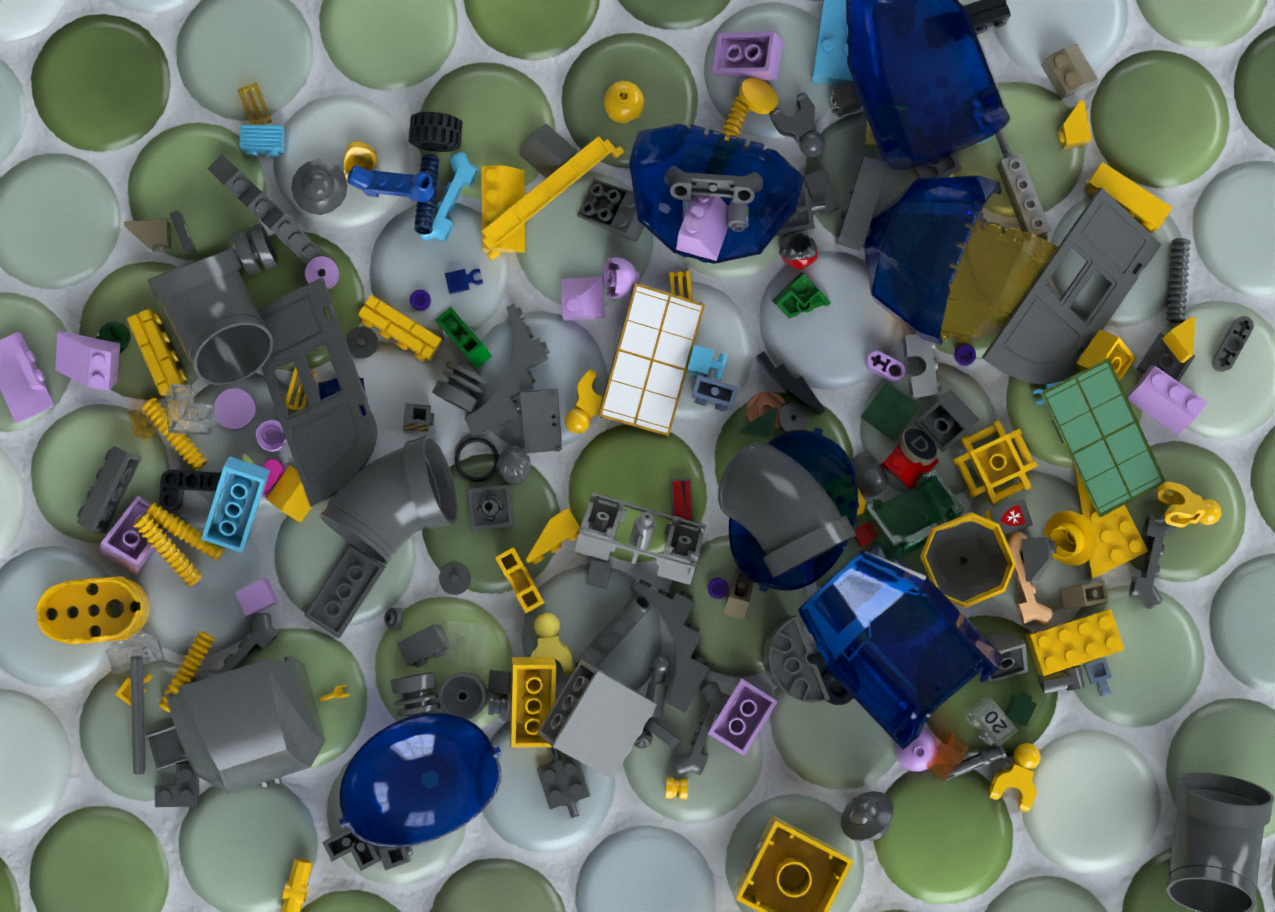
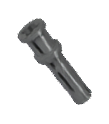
[942,741,1007,781]

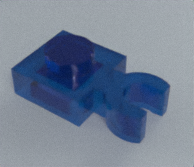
[445,269,483,295]

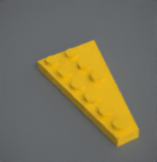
[1073,463,1148,579]

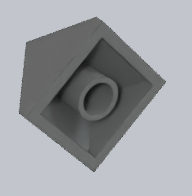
[519,124,577,178]

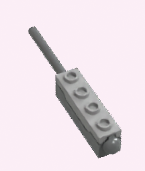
[980,91,1051,246]

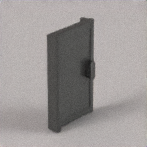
[520,388,562,454]
[146,724,188,770]

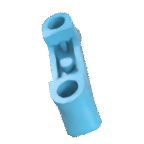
[420,152,479,242]

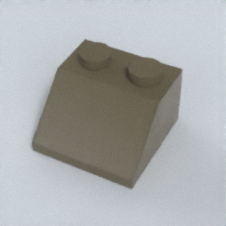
[1041,44,1098,100]

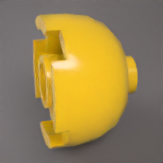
[603,80,644,124]

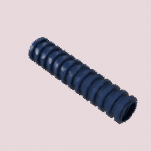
[414,154,439,235]

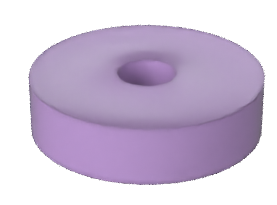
[305,256,339,290]

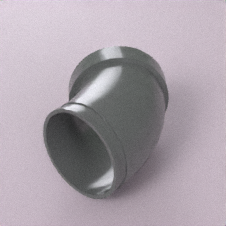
[147,248,273,385]
[319,435,458,564]
[718,442,856,578]
[1166,772,1274,912]

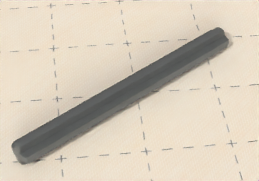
[130,656,146,775]

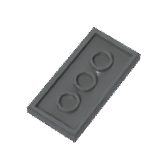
[304,544,386,638]

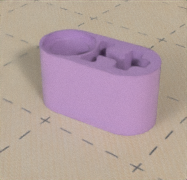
[865,351,905,382]

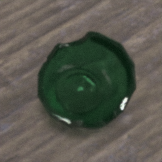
[96,320,131,353]

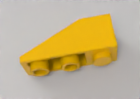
[526,508,581,565]

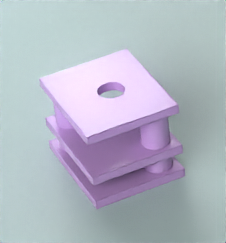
[235,579,279,616]

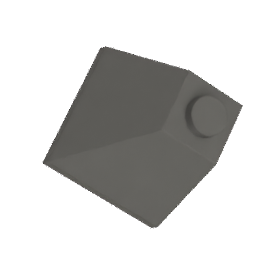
[1022,537,1056,582]
[976,632,1028,684]

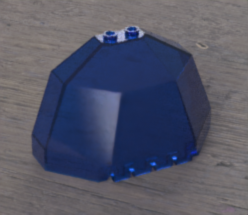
[629,123,805,264]
[862,176,1001,346]

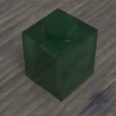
[1003,692,1037,727]

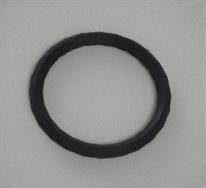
[455,438,499,482]

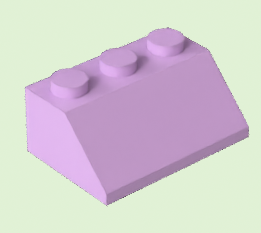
[676,195,729,261]
[1126,365,1208,435]
[708,678,778,756]

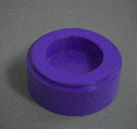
[410,290,431,311]
[954,344,976,366]
[707,578,729,599]

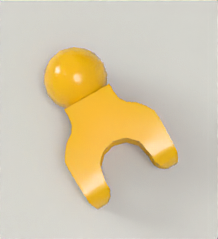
[564,369,604,434]
[1156,482,1222,528]
[988,743,1041,812]

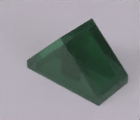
[739,407,778,441]

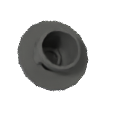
[291,159,348,215]
[841,791,894,841]

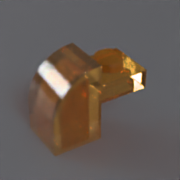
[927,732,969,781]

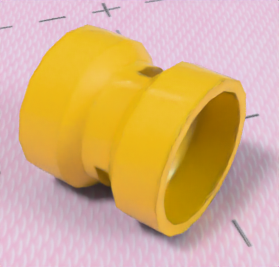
[666,777,688,800]

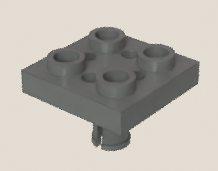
[467,485,514,531]

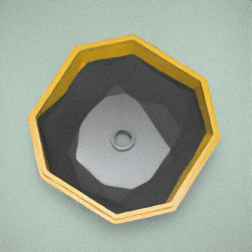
[920,512,1016,608]

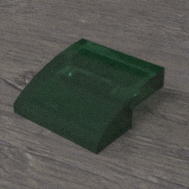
[861,381,921,442]

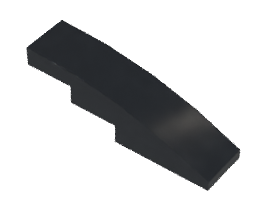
[756,351,826,415]

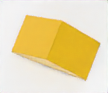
[1162,317,1196,363]

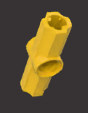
[281,858,313,912]

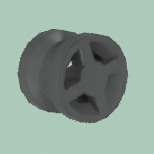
[488,694,508,716]

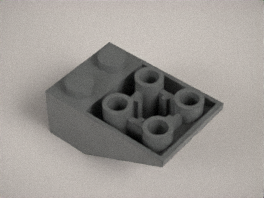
[577,179,654,242]

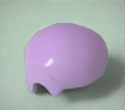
[255,419,286,452]

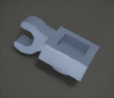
[1084,657,1112,696]

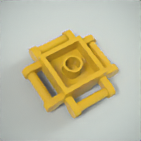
[952,420,1038,506]

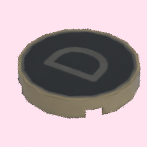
[899,427,938,465]

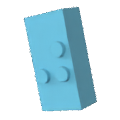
[811,0,866,88]
[201,456,270,553]

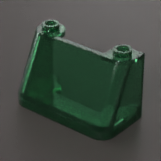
[864,470,964,562]

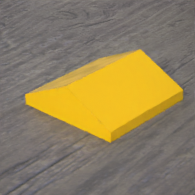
[266,465,312,523]

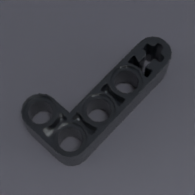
[159,470,222,511]

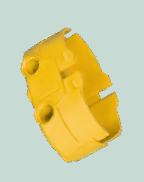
[36,576,150,645]

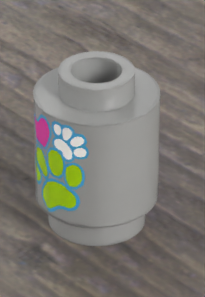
[728,200,749,232]

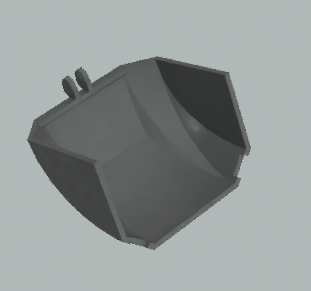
[166,656,326,794]

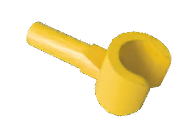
[320,685,350,702]

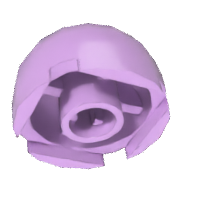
[603,257,639,299]
[895,729,938,772]

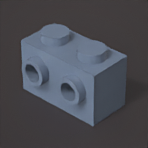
[691,376,738,412]

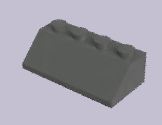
[77,446,142,534]

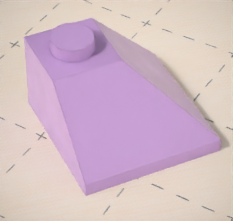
[561,276,605,321]

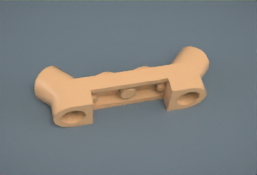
[1007,531,1053,626]

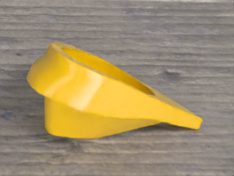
[343,141,377,185]

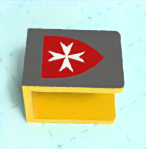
[985,499,1033,534]

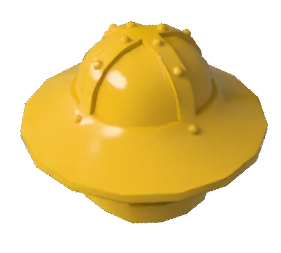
[1044,510,1097,566]

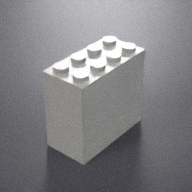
[537,659,657,779]

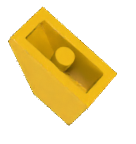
[1057,100,1092,149]

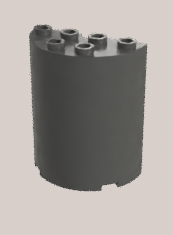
[762,615,830,703]

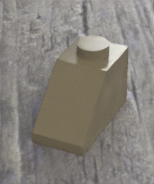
[124,220,171,252]
[723,568,755,620]
[1060,581,1108,609]

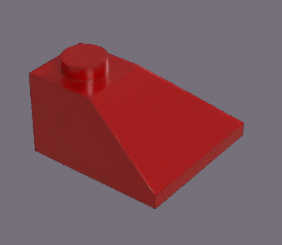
[880,442,939,492]

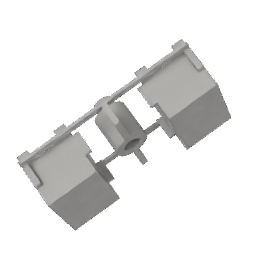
[575,492,707,585]

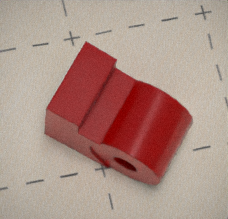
[854,517,886,548]

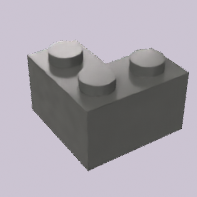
[322,820,381,871]

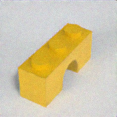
[495,547,545,613]

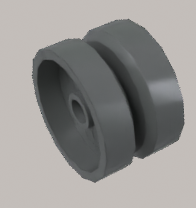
[233,223,278,277]
[439,672,488,720]

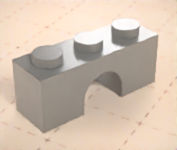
[902,332,941,400]

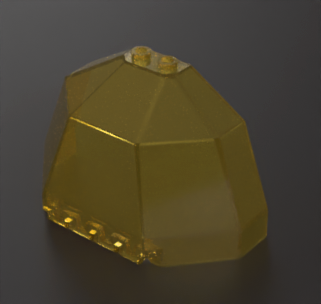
[885,214,1058,344]

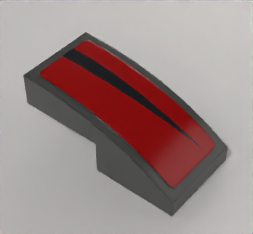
[670,478,694,524]

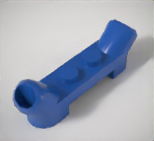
[347,165,434,202]

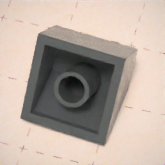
[915,389,979,452]

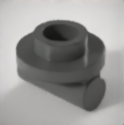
[384,608,404,630]

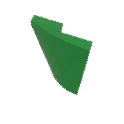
[772,272,831,319]

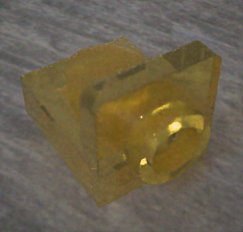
[128,410,159,440]

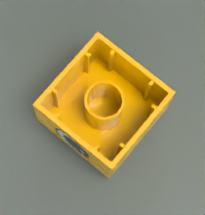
[733,815,854,912]

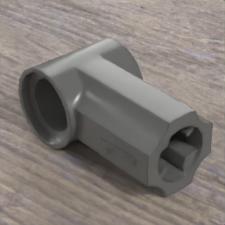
[1039,666,1085,694]

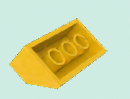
[482,165,525,253]

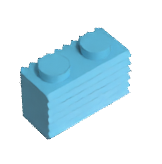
[239,125,285,157]

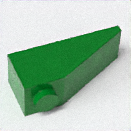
[435,307,492,369]

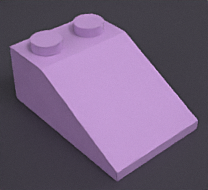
[712,31,783,80]
[55,331,120,391]
[100,496,167,575]

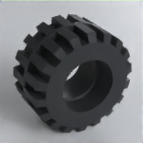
[408,112,463,152]

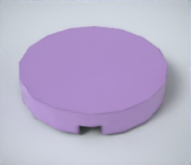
[213,388,257,430]

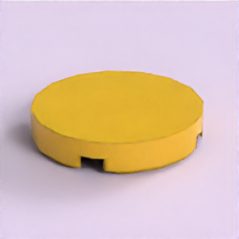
[739,78,778,115]

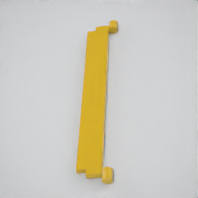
[481,136,624,261]

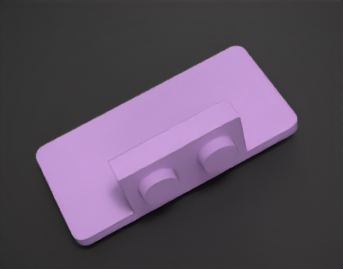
[0,332,54,423]

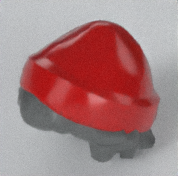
[779,233,818,270]

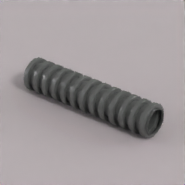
[1166,238,1191,323]

